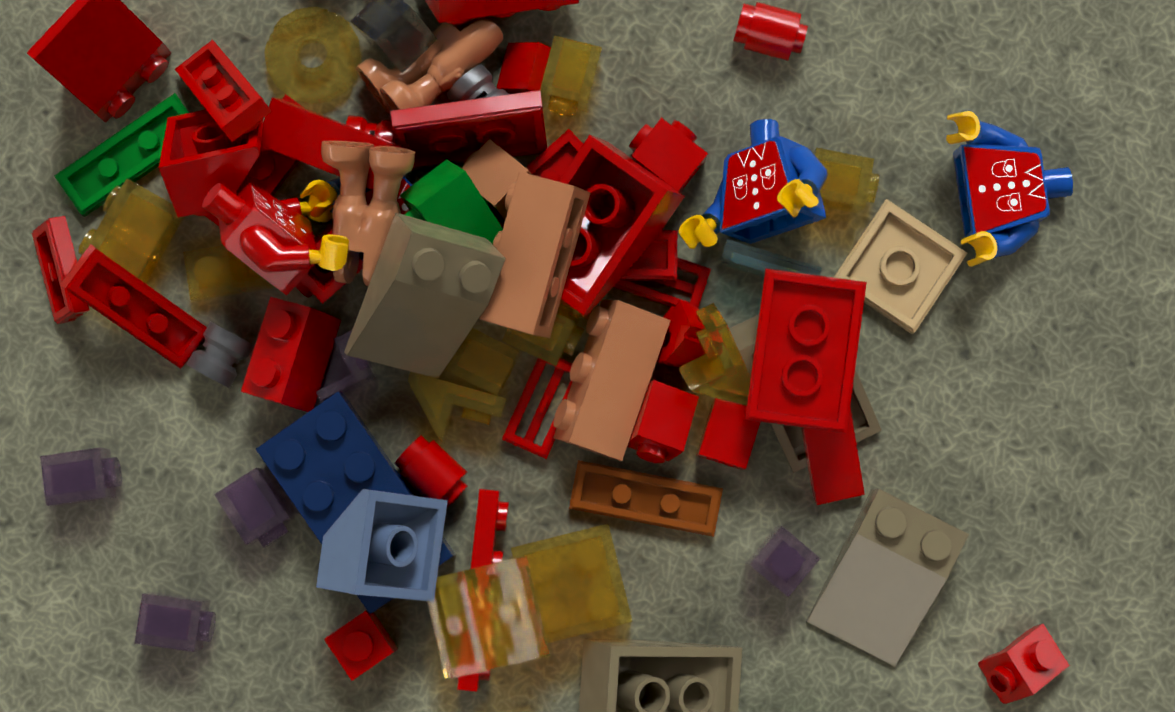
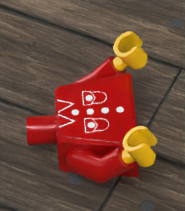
[202,183,349,296]

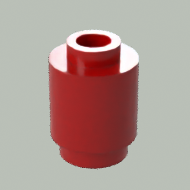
[733,2,808,61]
[394,435,468,507]

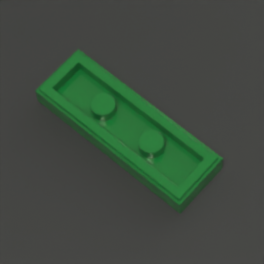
[54,93,189,217]

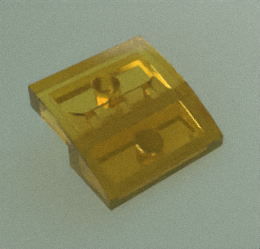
[427,556,550,680]

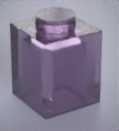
[40,448,122,506]
[214,467,294,548]
[745,526,821,597]
[134,592,216,652]

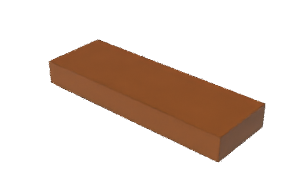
[569,460,723,537]

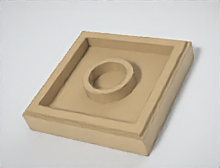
[833,199,967,334]

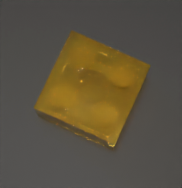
[511,523,633,646]

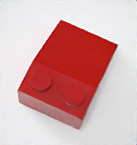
[27,0,172,123]
[558,135,685,316]

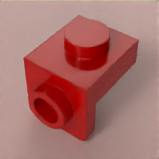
[978,623,1070,704]

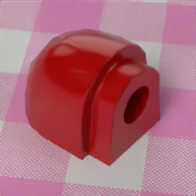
[657,300,720,367]

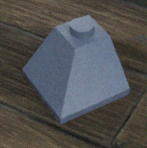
[316,489,448,602]

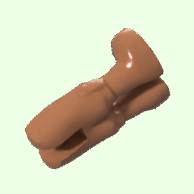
[356,17,503,114]
[321,141,415,286]

